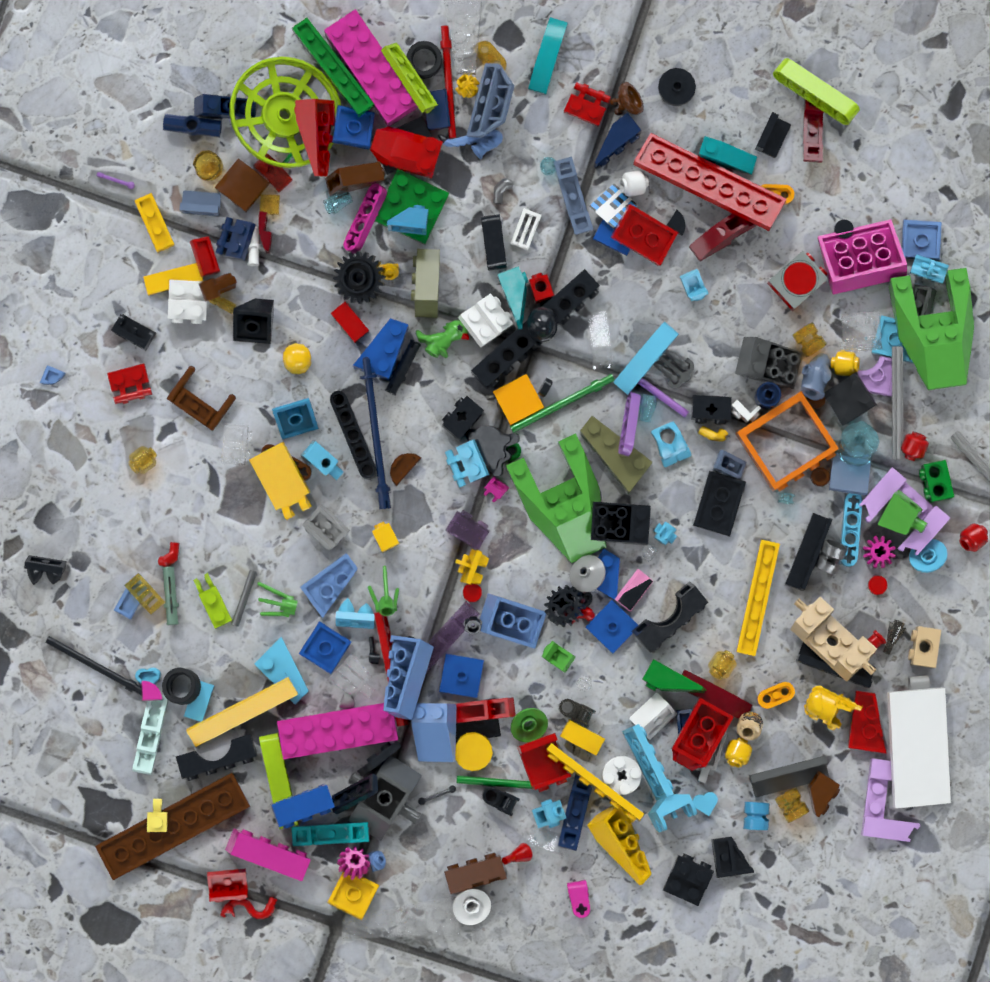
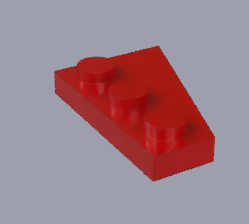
[847,691,887,754]

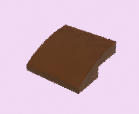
[214,158,270,213]

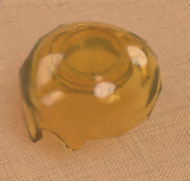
[193,150,223,181]

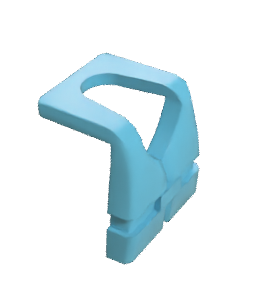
[651,421,692,467]

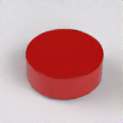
[868,576,888,595]
[463,583,482,602]

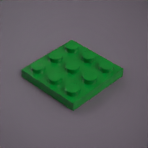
[374,169,449,245]

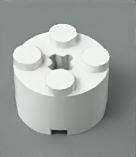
[602,756,641,795]

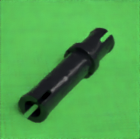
[385,339,421,396]

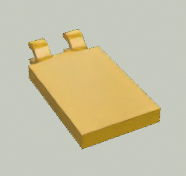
[249,441,312,520]

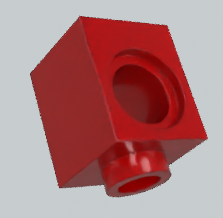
[529,273,554,304]

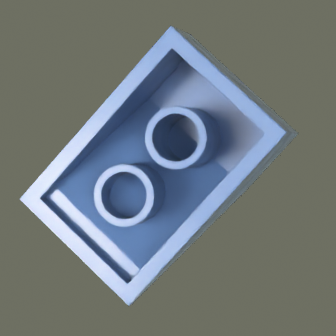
[480,593,546,649]
[411,703,456,762]

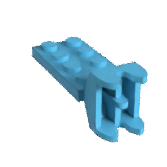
[622,724,697,833]

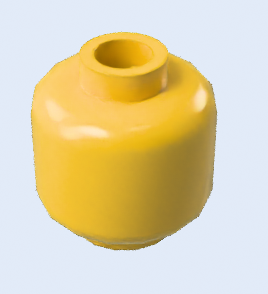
[831,351,860,376]
[725,737,752,768]

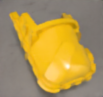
[804,686,862,730]

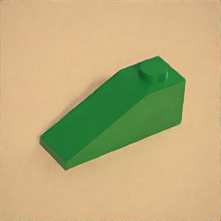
[642,659,706,693]

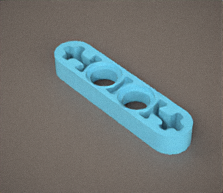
[840,493,863,567]

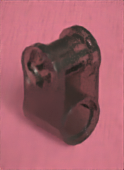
[558,699,596,728]

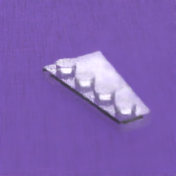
[444,0,482,75]

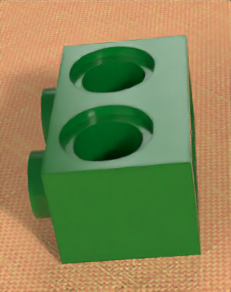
[919,460,954,503]

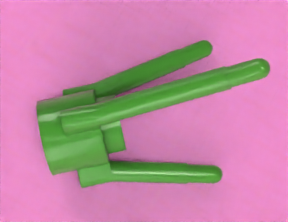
[368,565,399,616]
[257,582,298,617]

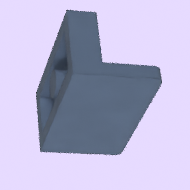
[180,190,221,217]

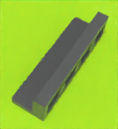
[749,756,829,797]

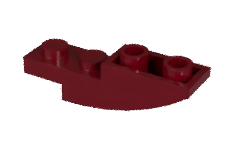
[689,214,757,261]

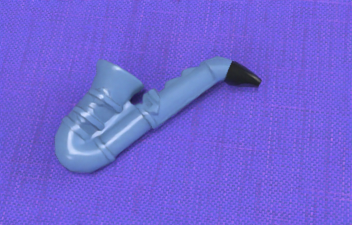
[438,129,503,159]

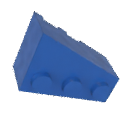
[353,318,409,381]
[270,784,335,829]

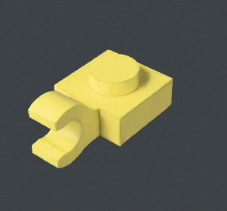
[147,798,168,832]

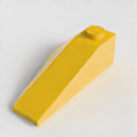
[587,806,651,885]

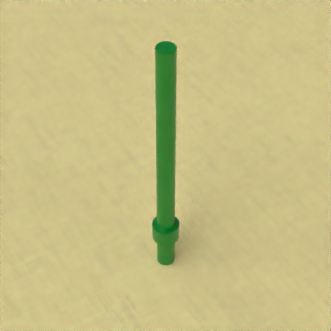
[510,374,615,433]

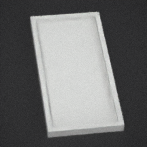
[887,687,951,808]

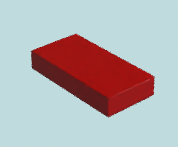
[190,236,220,277]
[330,302,369,343]

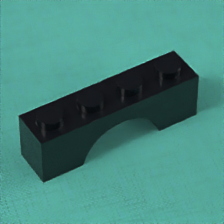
[631,581,709,653]
[175,734,258,781]

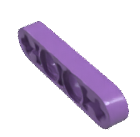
[618,392,641,457]

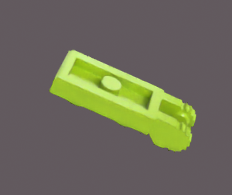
[193,573,233,629]

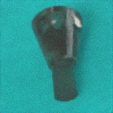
[883,619,907,655]

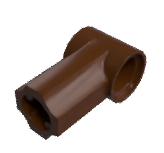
[198,273,237,302]

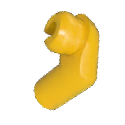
[699,426,728,442]

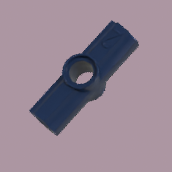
[163,114,222,138]

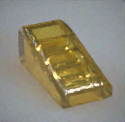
[124,573,165,615]

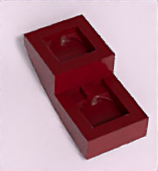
[259,211,273,254]

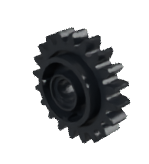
[333,251,386,304]

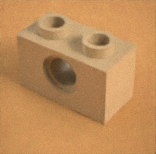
[908,626,941,668]

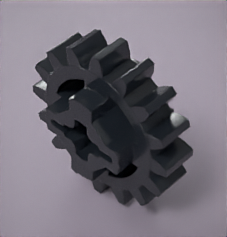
[544,585,586,627]

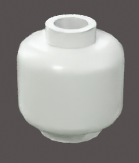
[619,170,649,197]

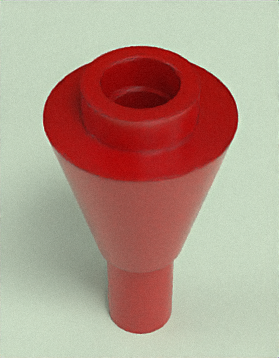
[502,843,533,865]

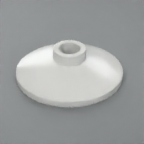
[453,888,491,925]

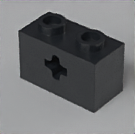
[691,395,732,425]
[442,396,484,441]

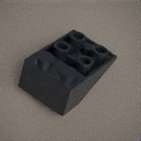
[591,502,651,545]

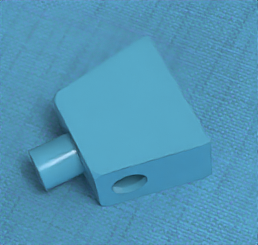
[301,441,344,480]

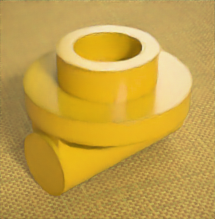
[379,263,399,280]

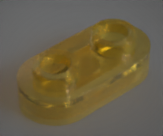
[475,41,506,70]

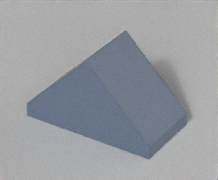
[712,450,747,480]

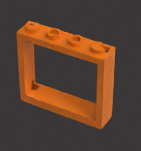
[736,391,839,492]

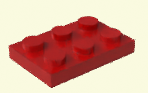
[611,204,678,266]

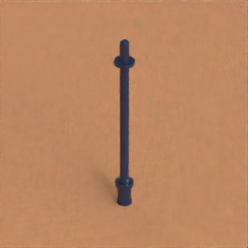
[360,357,391,509]

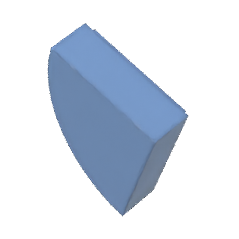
[40,365,66,385]

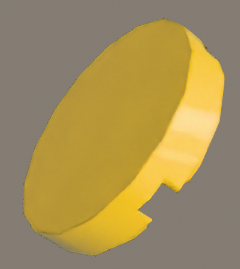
[455,732,493,771]

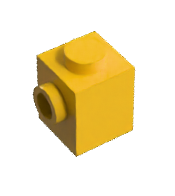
[372,521,399,553]

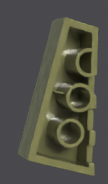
[580,416,653,494]

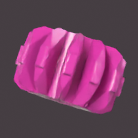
[863,536,895,568]
[337,846,370,880]

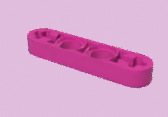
[343,183,387,254]

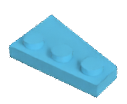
[255,637,309,705]

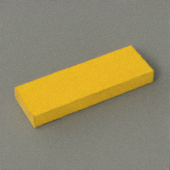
[134,193,175,253]
[143,263,204,296]

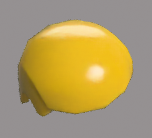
[283,343,312,374]

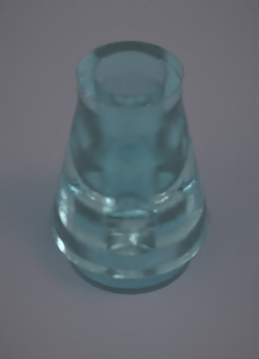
[323,192,353,214]
[639,394,658,422]

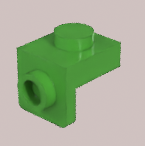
[542,641,576,673]

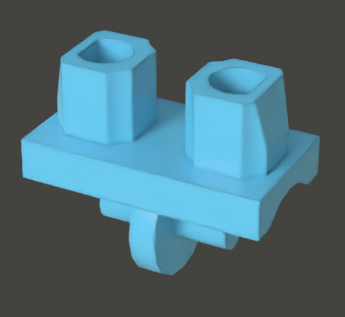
[910,254,949,284]

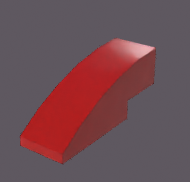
[456,697,516,723]

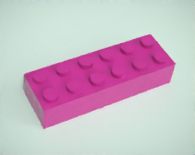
[324,9,418,127]
[277,703,399,760]

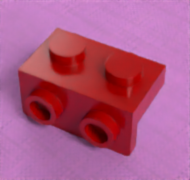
[207,868,248,903]

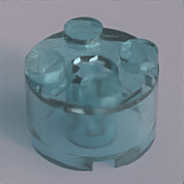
[838,421,880,466]

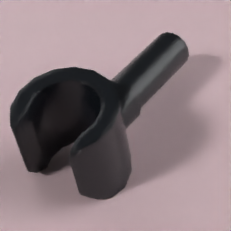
[369,637,380,664]

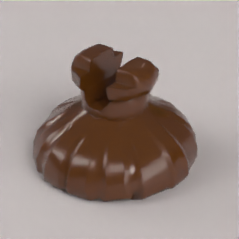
[610,82,644,116]

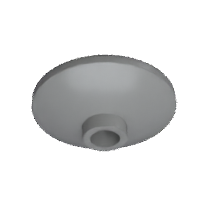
[569,555,606,593]

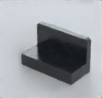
[755,112,791,158]

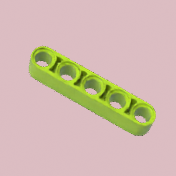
[773,58,860,125]
[259,733,299,830]

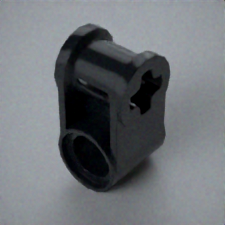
[482,787,520,816]

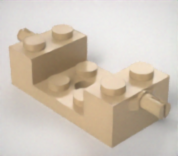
[790,597,877,682]

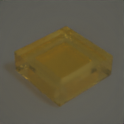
[260,194,280,215]

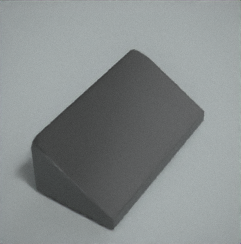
[913,285,937,316]

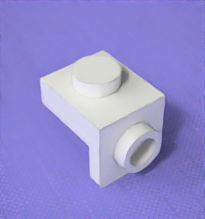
[731,400,761,423]

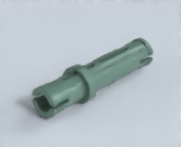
[162,567,179,625]

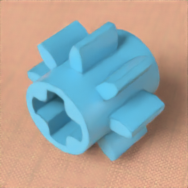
[654,522,677,546]

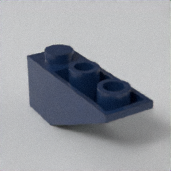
[194,94,256,119]
[594,112,642,168]

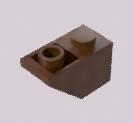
[808,770,840,817]

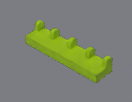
[381,42,438,114]

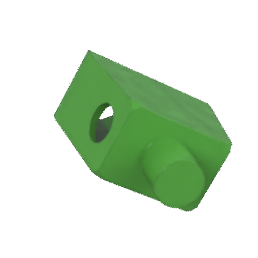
[878,490,928,535]

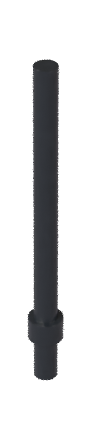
[45,636,142,696]

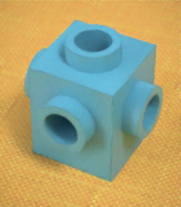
[532,799,566,828]

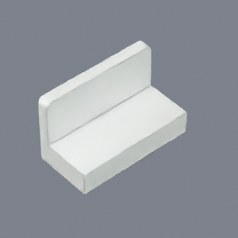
[629,693,677,740]

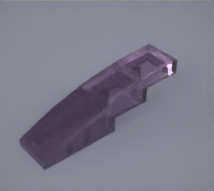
[426,601,480,673]

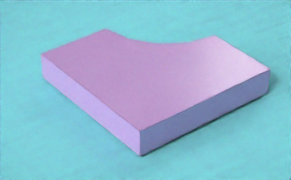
[857,356,892,397]

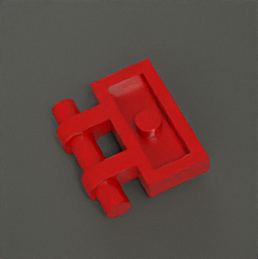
[564,82,611,127]
[107,363,152,404]

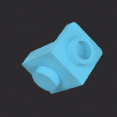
[679,269,709,301]

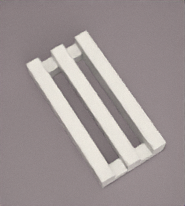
[510,208,541,251]

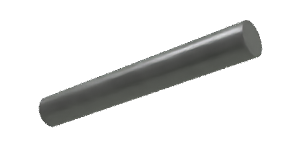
[232,570,257,627]

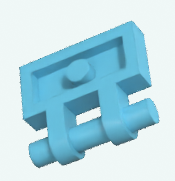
[445,440,489,488]

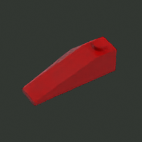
[294,99,335,177]

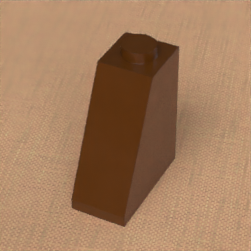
[325,161,385,196]

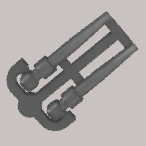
[653,349,694,389]

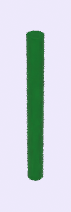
[456,776,532,789]

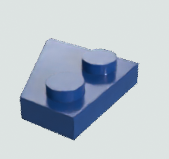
[597,548,620,600]

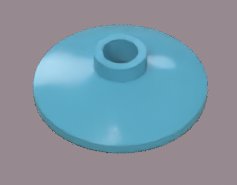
[909,539,948,573]

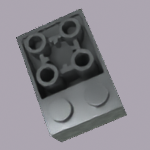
[735,337,803,389]

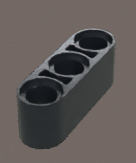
[481,214,507,271]

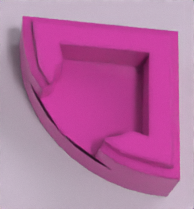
[141,681,162,701]

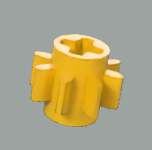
[455,74,480,98]

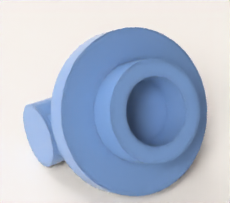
[367,851,386,872]

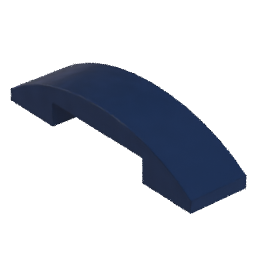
[558,773,592,851]

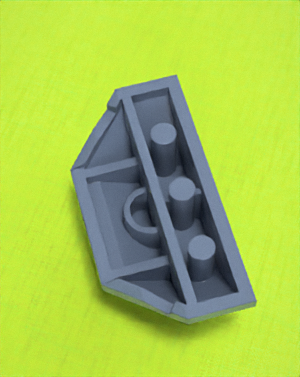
[466,63,514,138]

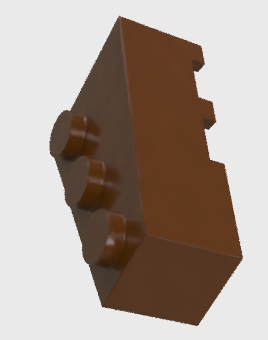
[444,852,507,894]

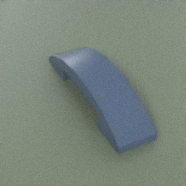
[553,156,593,235]

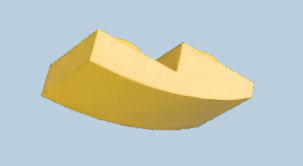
[560,719,605,756]

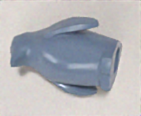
[801,353,832,401]

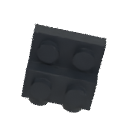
[663,853,714,906]

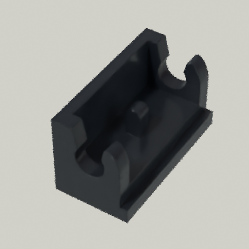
[111,314,156,351]

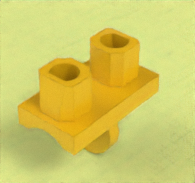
[455,549,489,585]

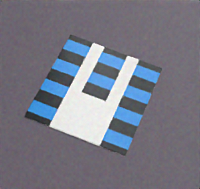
[589,184,638,228]

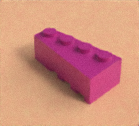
[225,828,311,881]

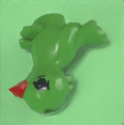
[415,320,469,359]

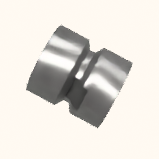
[815,539,848,574]

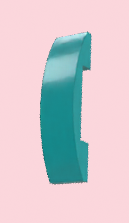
[528,17,568,94]
[291,822,369,846]

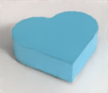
[135,668,161,684]
[692,792,718,816]

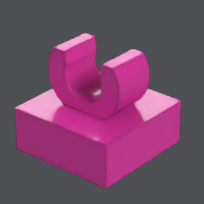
[484,476,509,502]

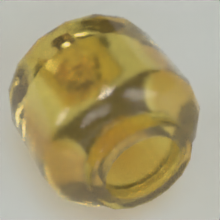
[128,446,157,474]
[708,650,737,680]

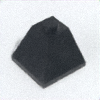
[233,298,274,344]

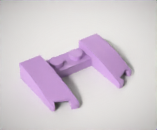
[859,467,950,556]
[861,758,920,842]

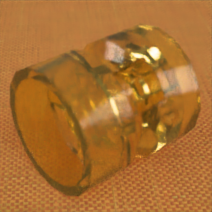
[792,322,827,358]
[775,787,810,823]

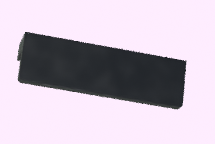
[785,513,833,591]
[796,642,876,688]

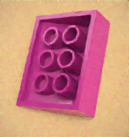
[818,219,907,295]

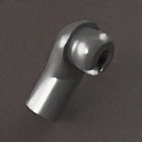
[493,178,513,204]

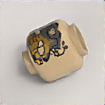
[737,712,763,741]

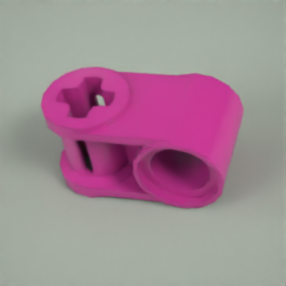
[567,880,590,918]

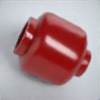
[901,431,929,461]
[959,523,988,552]

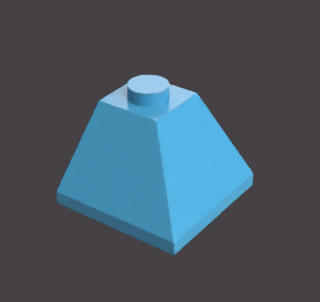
[387,205,429,235]

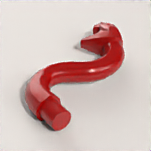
[220,897,277,919]

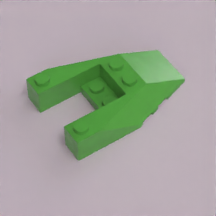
[888,268,974,390]
[506,433,606,563]

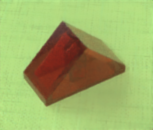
[253,153,293,193]

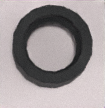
[406,41,442,79]
[162,667,201,705]

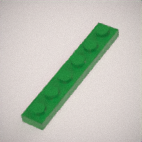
[292,18,374,117]

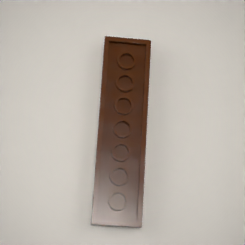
[95,772,251,880]

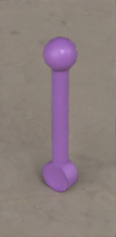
[96,172,135,189]

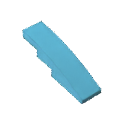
[613,322,679,395]

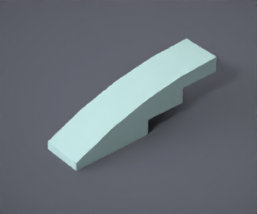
[132,695,168,775]

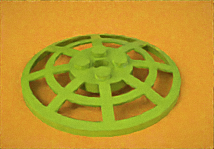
[229,57,341,168]

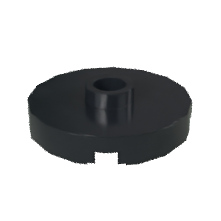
[658,68,696,106]

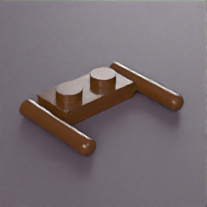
[166,366,236,431]

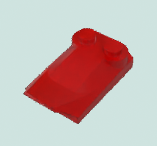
[370,126,443,179]
[671,697,734,771]

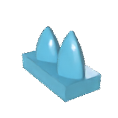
[336,598,375,629]

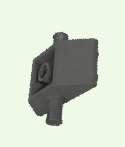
[348,755,422,841]

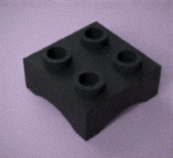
[824,373,877,426]

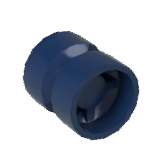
[754,382,781,410]

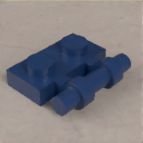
[215,217,256,261]

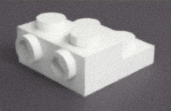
[168,280,207,324]
[458,294,513,348]

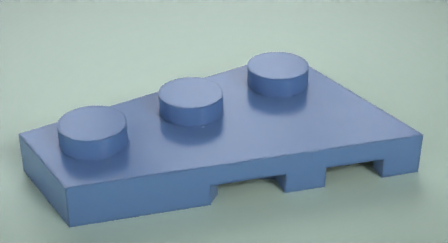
[300,553,358,618]

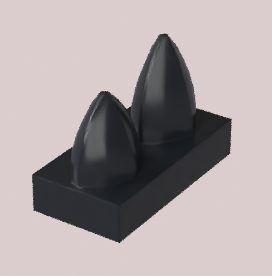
[24,555,67,585]

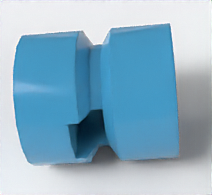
[743,802,770,830]

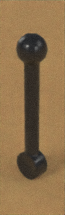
[418,785,456,805]

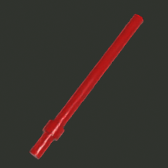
[440,25,456,139]

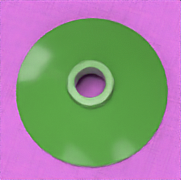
[510,708,548,743]

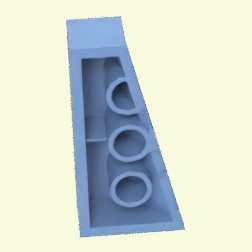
[383,635,434,720]

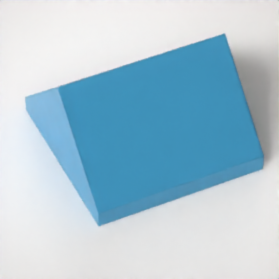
[272,398,319,440]

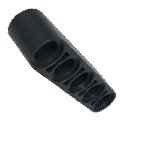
[330,390,377,480]

